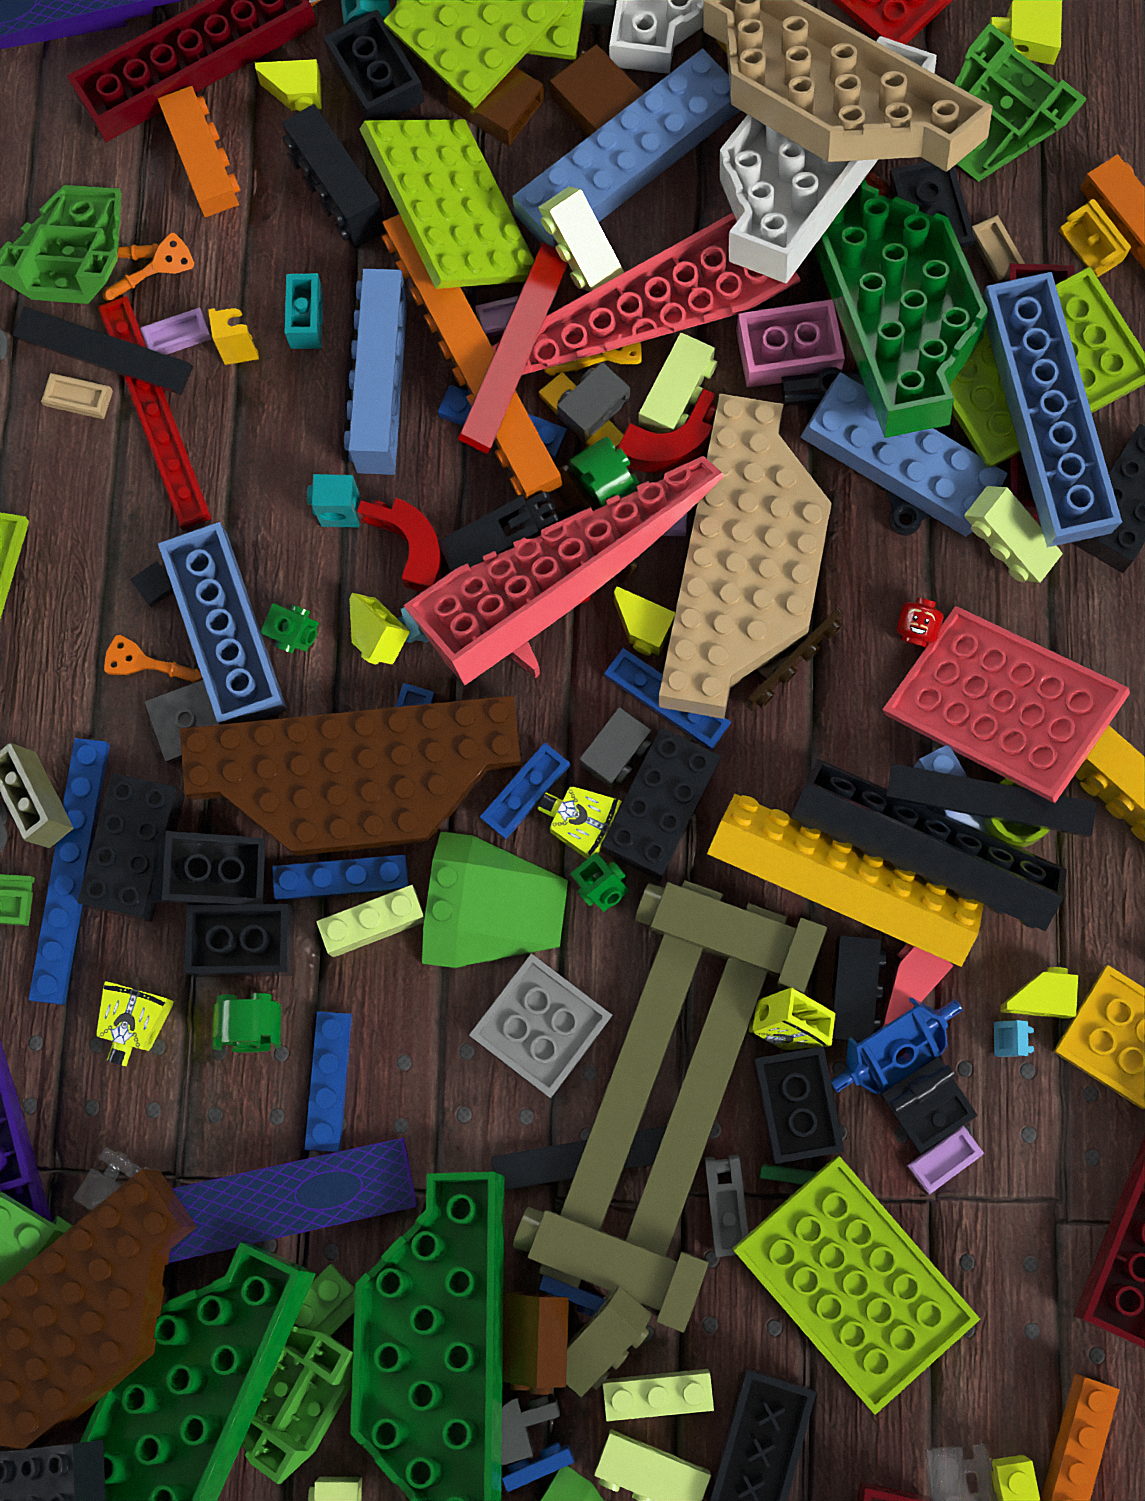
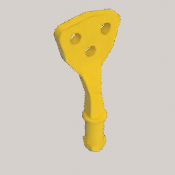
[544,342,642,376]

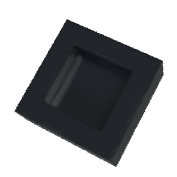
[130,561,174,607]

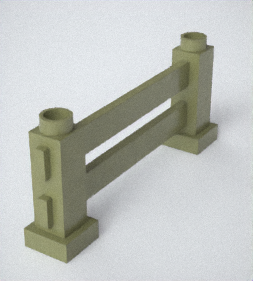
[513,880,827,1333]

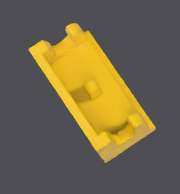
[1059,199,1131,278]
[208,308,259,365]

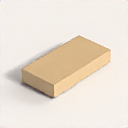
[972,215,1025,284]
[41,373,113,419]

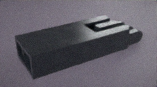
[438,492,561,572]

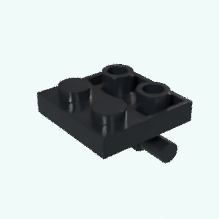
[880,1057,978,1154]

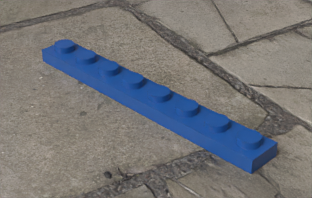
[28,738,110,1005]

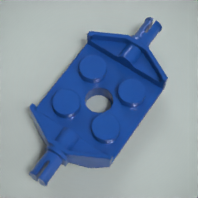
[830,997,963,1094]

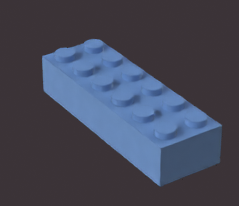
[344,269,408,475]
[800,372,1008,537]
[158,522,287,725]

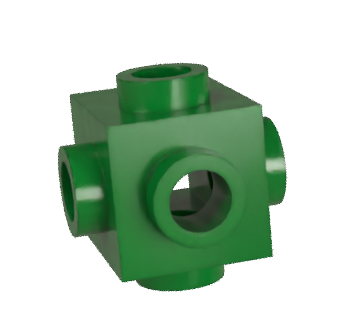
[260,603,319,654]
[570,852,630,912]

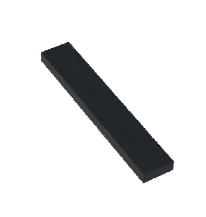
[13,307,193,395]
[886,763,1097,838]
[491,1125,668,1190]

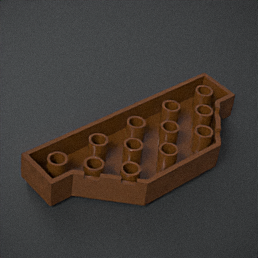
[180,696,521,856]
[0,1169,197,1449]

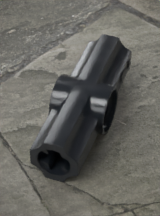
[781,367,865,407]

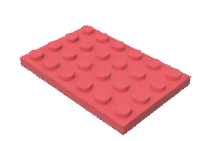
[882,606,1130,803]

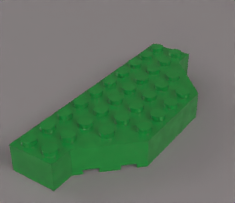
[813,178,988,438]
[350,1172,504,1501]
[79,1242,316,1501]

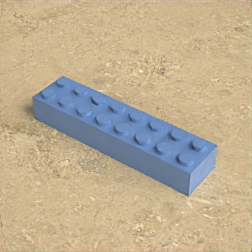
[512,48,741,249]
[982,272,1122,548]

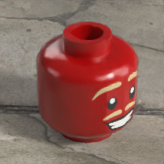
[896,597,944,648]

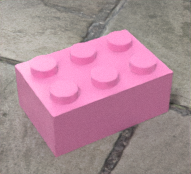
[736,299,845,388]

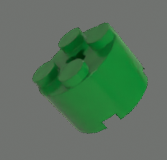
[569,436,640,509]
[211,993,282,1053]

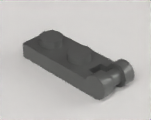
[704,1154,748,1257]

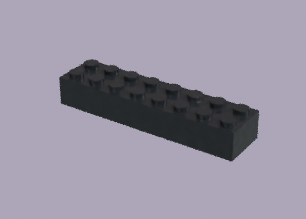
[791,758,1067,931]

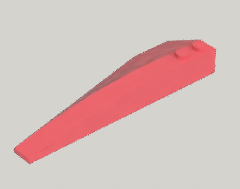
[492,213,800,375]
[404,456,723,685]

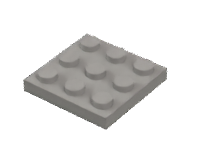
[469,954,613,1098]

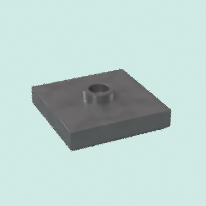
[145,680,219,763]

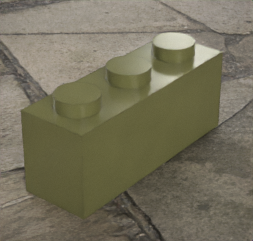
[0,743,74,848]
[566,1286,653,1397]

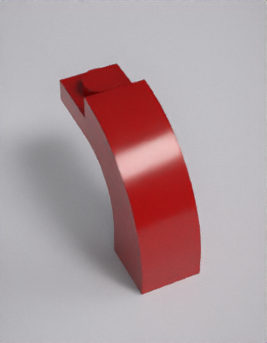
[617,389,717,473]
[357,498,442,593]

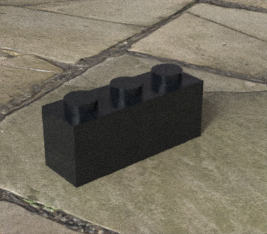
[830,935,886,1043]

